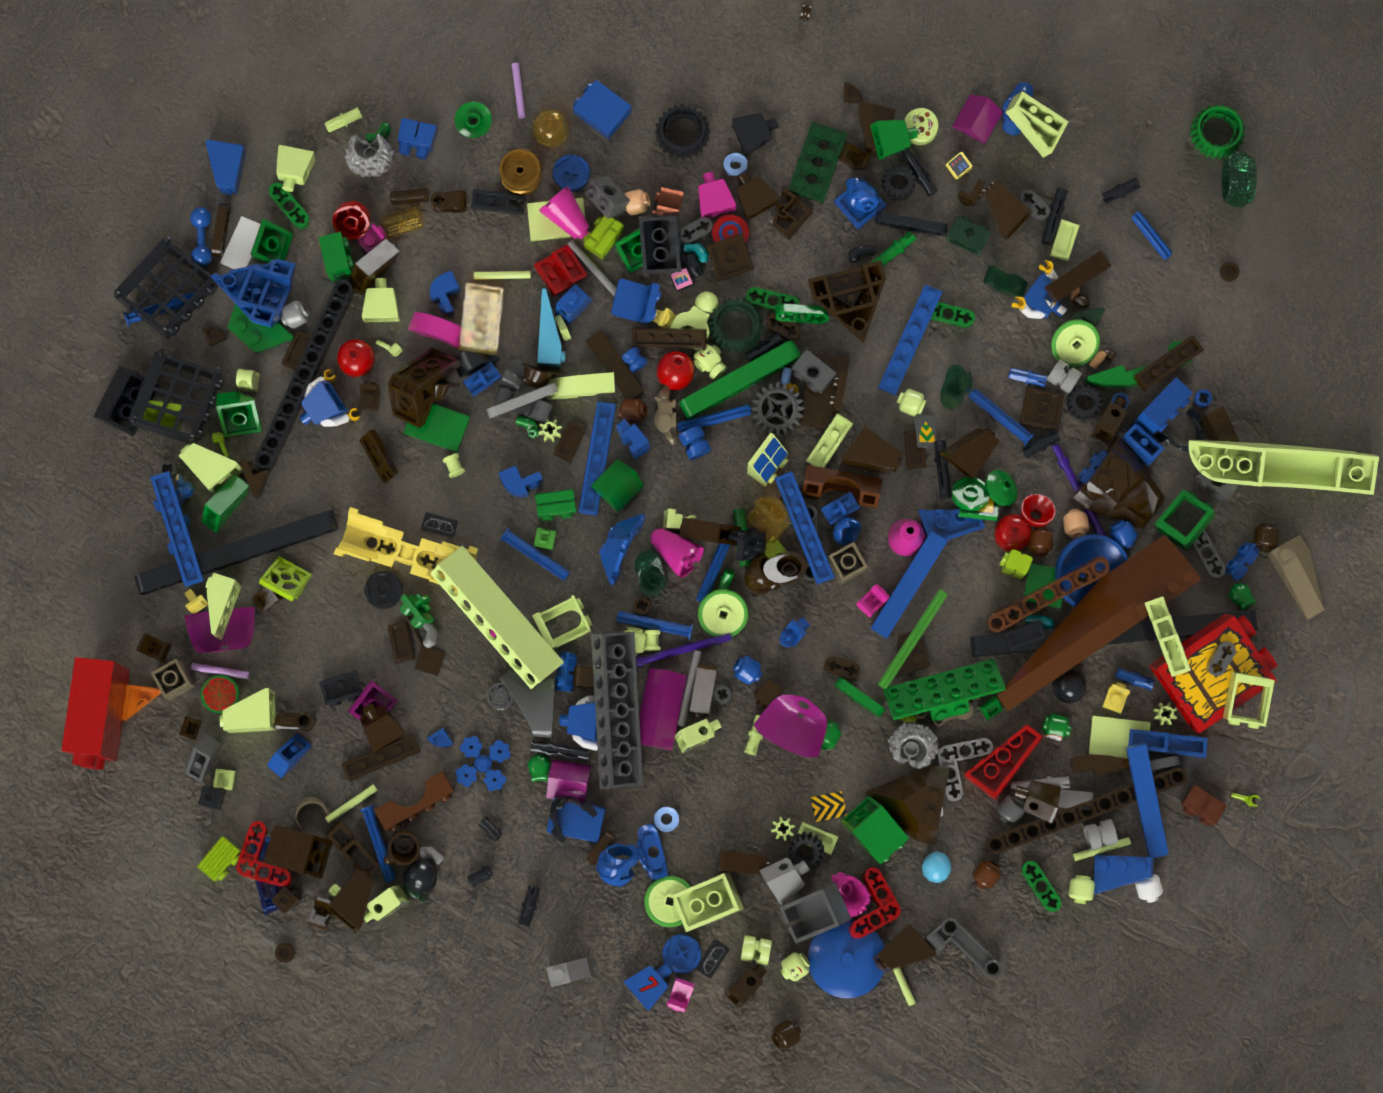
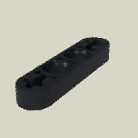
[875,212,949,236]

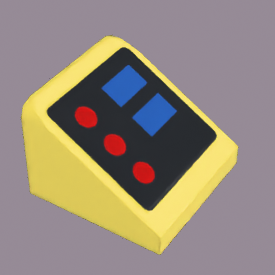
[945,152,973,180]

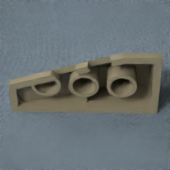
[1267,535,1324,620]

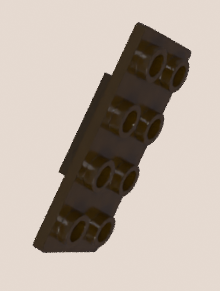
[799,352,850,430]

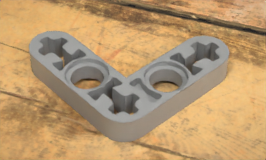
[937,738,993,802]

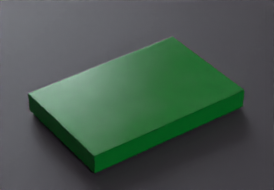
[403,404,470,453]

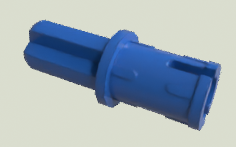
[1008,367,1047,387]
[1115,668,1155,691]

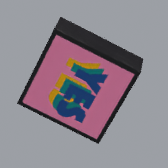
[669,267,694,292]

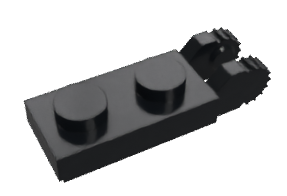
[471,189,526,215]

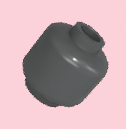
[997,794,1025,824]

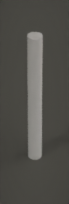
[567,240,616,296]
[677,650,701,727]

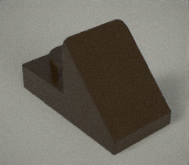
[239,458,270,499]

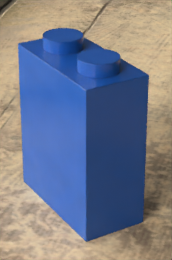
[573,80,632,140]

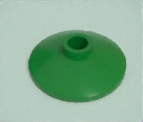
[454,102,492,138]
[986,470,1018,506]

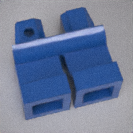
[398,118,438,160]
[616,419,650,460]

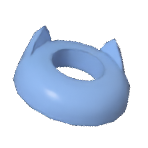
[723,153,747,176]
[654,807,679,832]

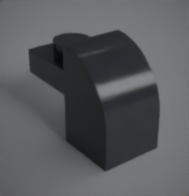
[456,343,500,378]

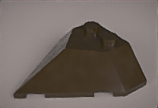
[808,260,886,344]
[866,765,950,845]

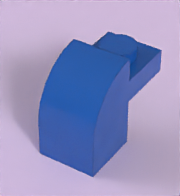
[430,271,461,317]
[498,465,544,498]

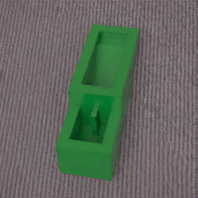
[1085,365,1144,389]

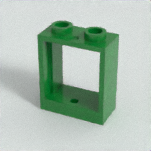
[1155,489,1215,552]

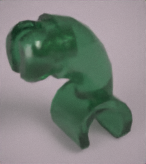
[403,884,430,902]

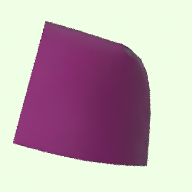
[184,607,255,653]
[753,695,827,757]

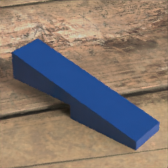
[1128,729,1208,758]

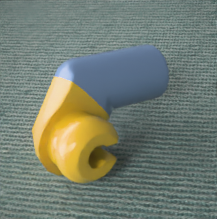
[780,368,799,394]

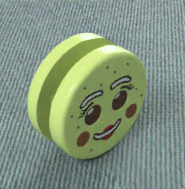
[905,108,938,145]

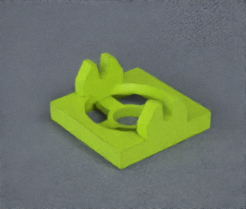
[259,556,312,601]

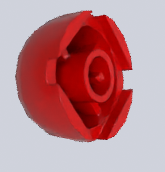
[332,201,371,240]
[337,339,375,378]
[656,351,694,390]
[994,514,1032,552]

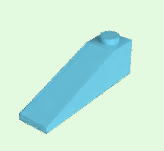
[537,289,565,368]

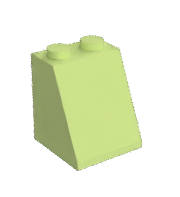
[179,443,243,495]
[220,688,276,733]

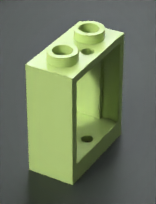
[1223,672,1275,729]

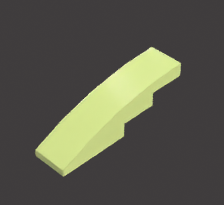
[546,372,615,400]
[1144,597,1191,677]

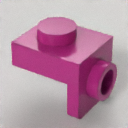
[856,584,890,618]
[667,978,695,1012]

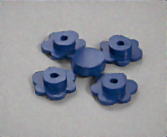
[455,736,511,791]

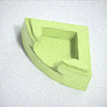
[554,314,571,341]

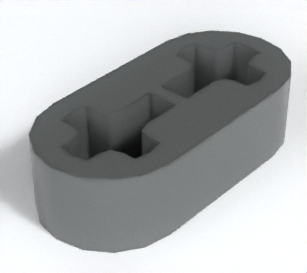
[1019,189,1050,222]
[680,217,713,244]
[1206,641,1236,676]
[1150,755,1181,771]

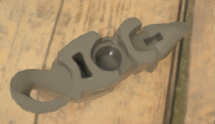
[654,386,677,445]

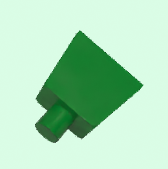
[870,120,918,160]

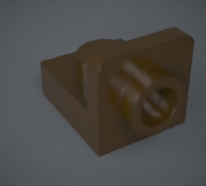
[359,381,381,411]
[252,582,285,613]

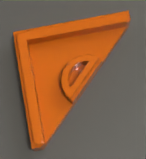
[122,685,161,721]

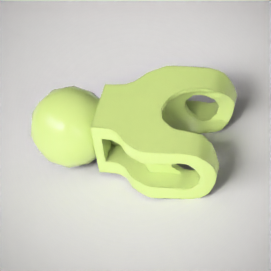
[670,291,719,351]

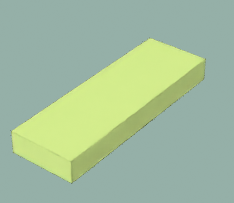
[806,413,853,468]

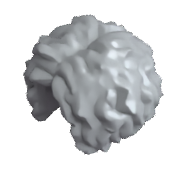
[344,134,394,178]
[888,721,939,769]

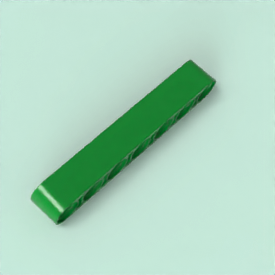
[679,340,802,420]

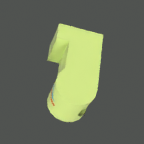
[236,369,260,392]

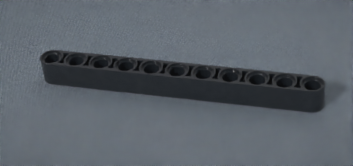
[255,280,354,471]
[134,510,339,595]

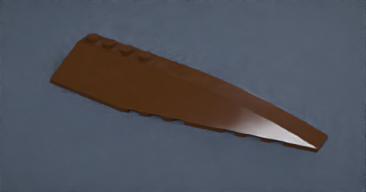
[997,535,1202,712]

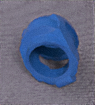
[596,843,641,887]

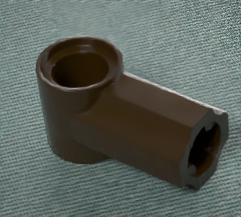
[275,712,316,731]

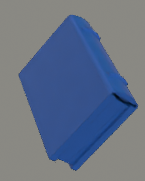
[547,797,606,843]

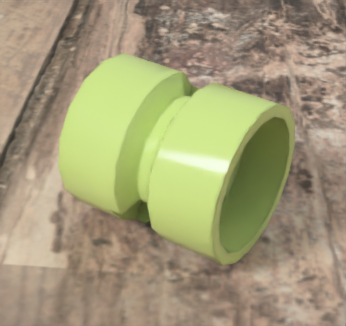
[740,935,772,965]

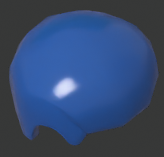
[833,517,861,546]

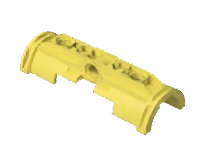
[334,507,478,594]

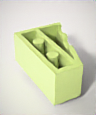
[1006,91,1069,158]

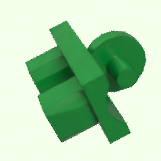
[399,594,435,628]

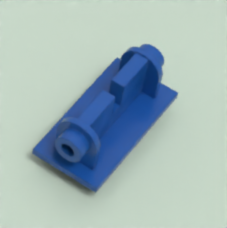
[1225,542,1259,581]
[554,652,577,692]

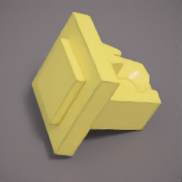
[652,308,676,328]
[185,589,208,614]

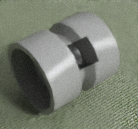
[1047,359,1082,394]
[1084,819,1118,850]

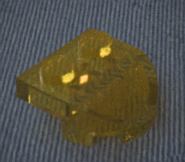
[746,496,789,543]

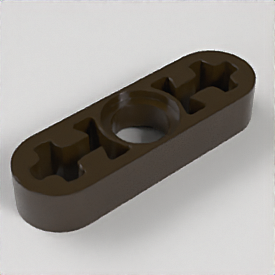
[211,203,230,257]

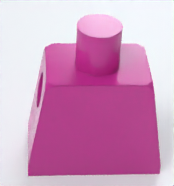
[698,172,736,218]

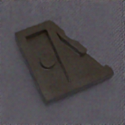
[895,631,930,679]

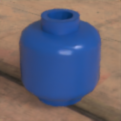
[1109,520,1138,549]
[732,656,762,685]

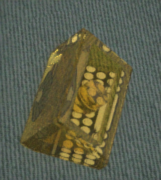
[381,207,423,239]

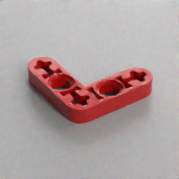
[236,821,292,887]
[849,867,901,939]

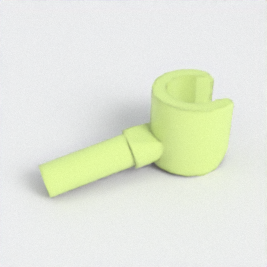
[376,340,403,357]

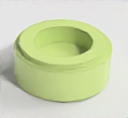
[709,362,727,381]

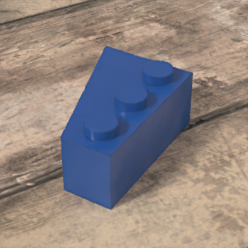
[1129,377,1193,436]

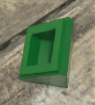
[977,696,1003,720]

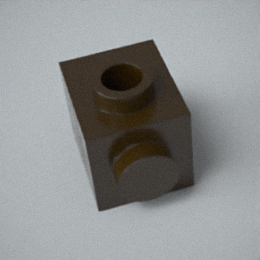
[754,678,784,710]

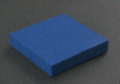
[834,177,887,230]

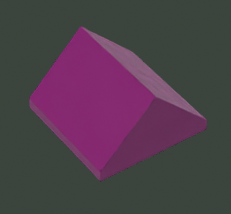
[952,94,1003,144]
[348,680,398,720]
[546,759,591,803]

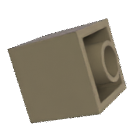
[828,542,868,585]
[151,659,195,701]

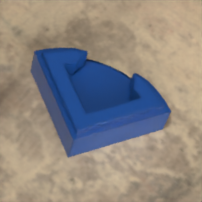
[427,728,454,747]

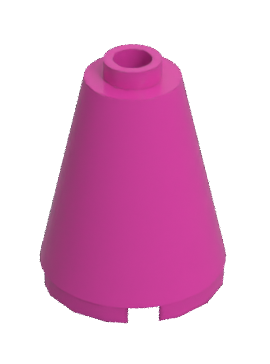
[539,186,589,240]
[888,519,926,556]
[650,528,704,578]

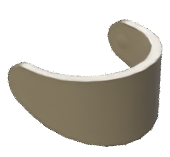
[295,797,330,829]

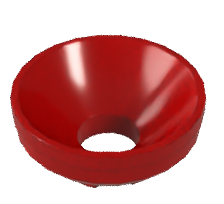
[1020,494,1056,527]

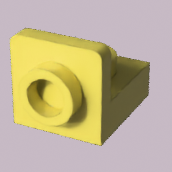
[1102,682,1130,714]

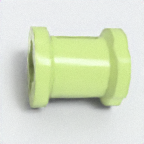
[443,453,465,478]
[644,630,661,651]

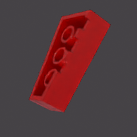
[964,725,1043,801]

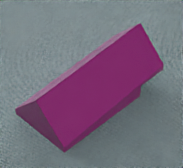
[639,668,687,751]

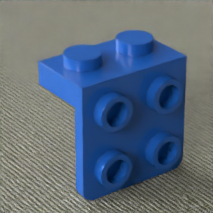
[611,279,661,325]

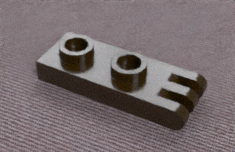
[359,429,398,483]

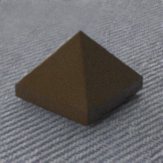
[179,716,202,740]

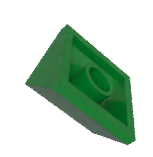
[250,219,293,264]
[614,228,643,273]
[591,459,644,513]

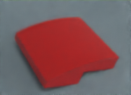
[534,245,588,297]

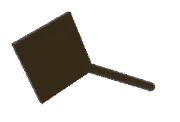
[405,616,445,676]

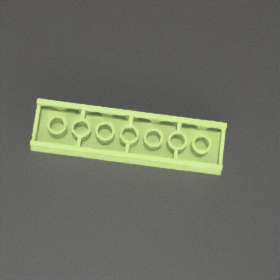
[430,545,564,689]

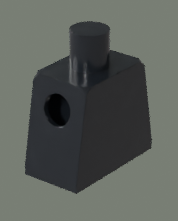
[732,113,779,156]

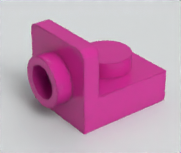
[357,224,387,254]

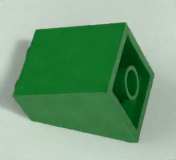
[840,796,909,864]

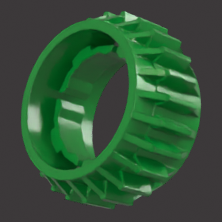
[1189,104,1246,160]

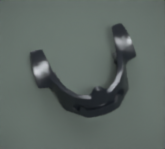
[1156,409,1204,451]
[549,795,597,843]

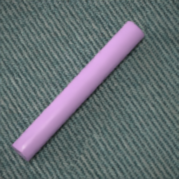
[512,63,526,119]
[191,663,250,679]

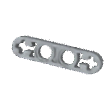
[486,382,558,418]

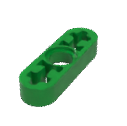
[269,182,310,230]
[746,287,800,311]
[931,302,975,328]
[775,304,829,324]
[834,677,885,718]
[1021,861,1061,912]

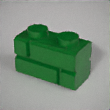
[535,489,577,521]

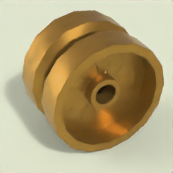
[499,149,542,196]

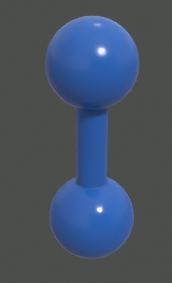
[190,207,212,267]

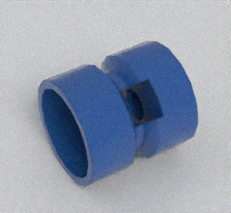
[678,426,712,460]

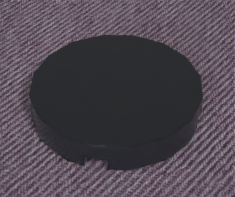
[364,571,403,609]

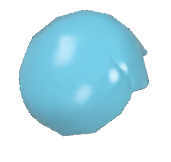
[922,851,952,883]

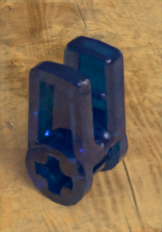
[255,876,281,916]

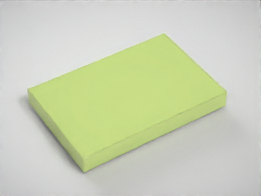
[527,198,585,241]
[1088,716,1151,759]

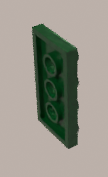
[788,121,847,204]

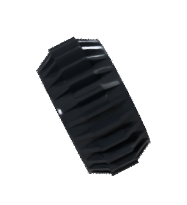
[655,104,710,160]

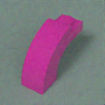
[408,312,474,352]

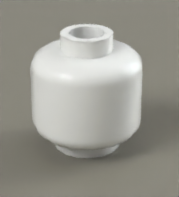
[1135,874,1163,902]

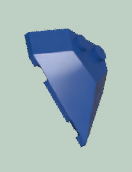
[211,259,296,327]
[599,514,646,587]

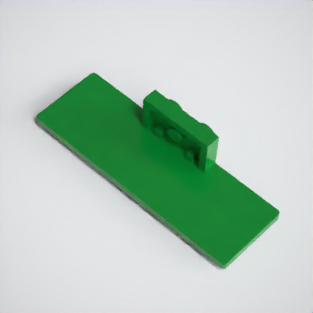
[883,659,1005,722]

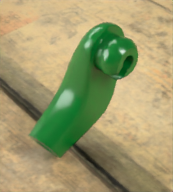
[710,569,734,593]

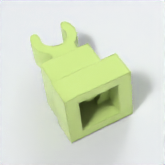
[663,509,696,531]

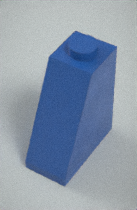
[206,139,246,195]

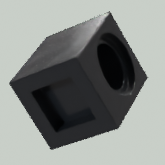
[198,786,226,810]

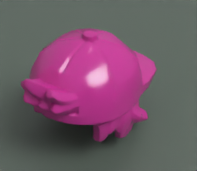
[831,872,871,918]

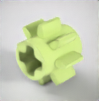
[539,419,562,443]
[1153,702,1177,726]
[771,817,795,841]

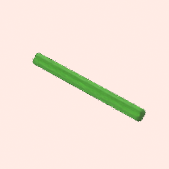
[878,590,948,689]

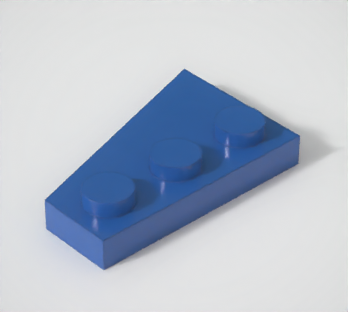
[918,509,985,541]
[1094,855,1154,895]

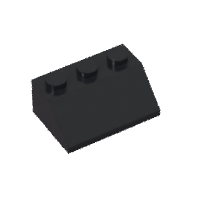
[639,211,683,274]
[93,366,159,437]

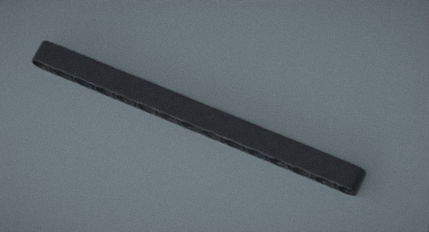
[970,610,1258,657]

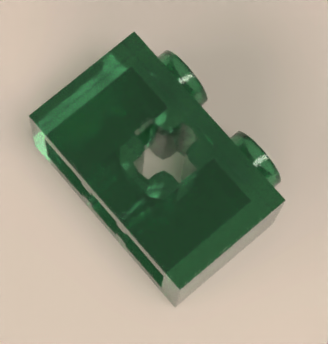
[946,216,991,257]

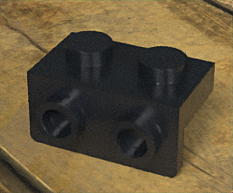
[729,527,766,561]
[319,670,363,707]

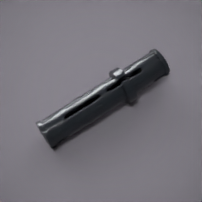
[900,146,938,197]
[1041,188,1068,245]
[934,440,952,499]
[530,740,590,762]

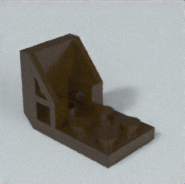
[388,348,460,428]

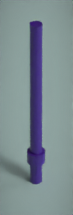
[1052,444,1107,537]
[636,633,732,668]

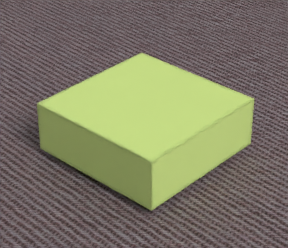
[213,768,236,790]

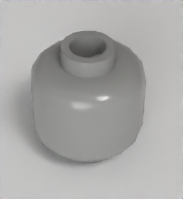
[280,301,310,328]

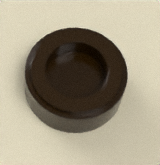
[1220,262,1240,282]
[275,943,296,963]

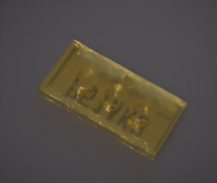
[459,282,504,355]

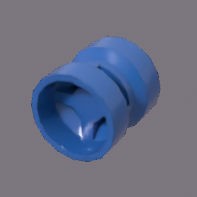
[621,347,648,373]

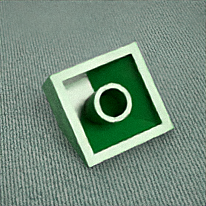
[216,391,262,438]

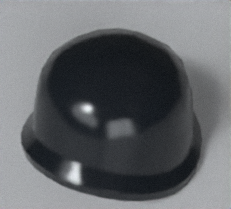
[1053,670,1086,703]
[403,859,437,892]

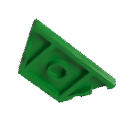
[228,304,294,354]

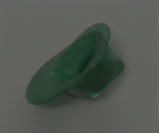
[940,364,973,410]
[635,551,668,597]

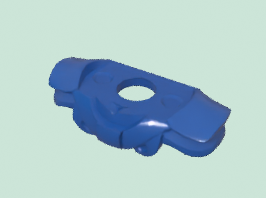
[1002,82,1033,136]
[636,824,668,880]

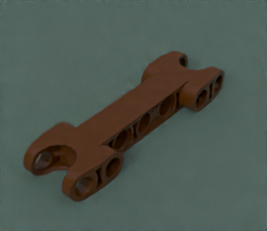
[988,556,1109,632]

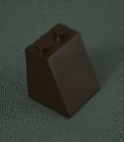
[841,426,903,475]
[264,825,332,879]

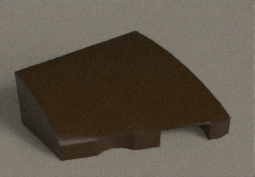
[772,187,813,240]

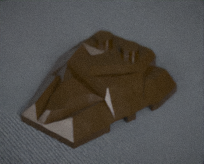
[1072,437,1165,529]

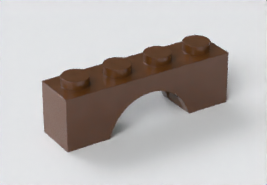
[802,465,882,508]
[374,771,455,832]

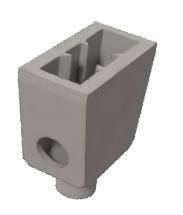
[760,858,810,905]

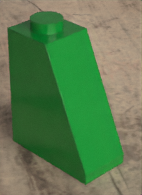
[201,475,249,534]

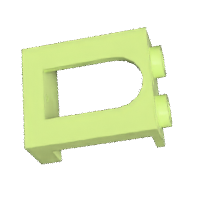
[532,595,592,650]

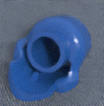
[846,178,879,212]

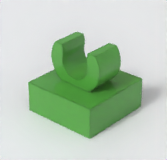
[534,527,556,551]

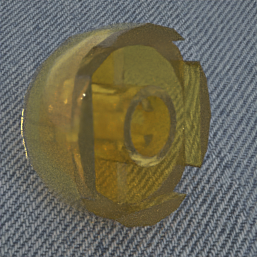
[532,109,570,148]

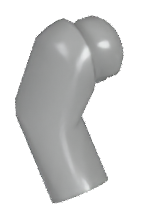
[423,623,438,648]
[417,846,445,865]

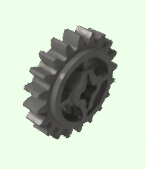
[752,382,805,435]

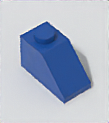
[267,733,312,778]

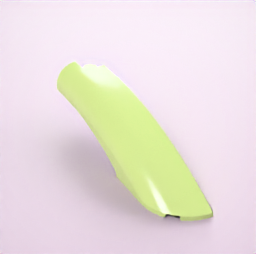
[1188,440,1379,495]

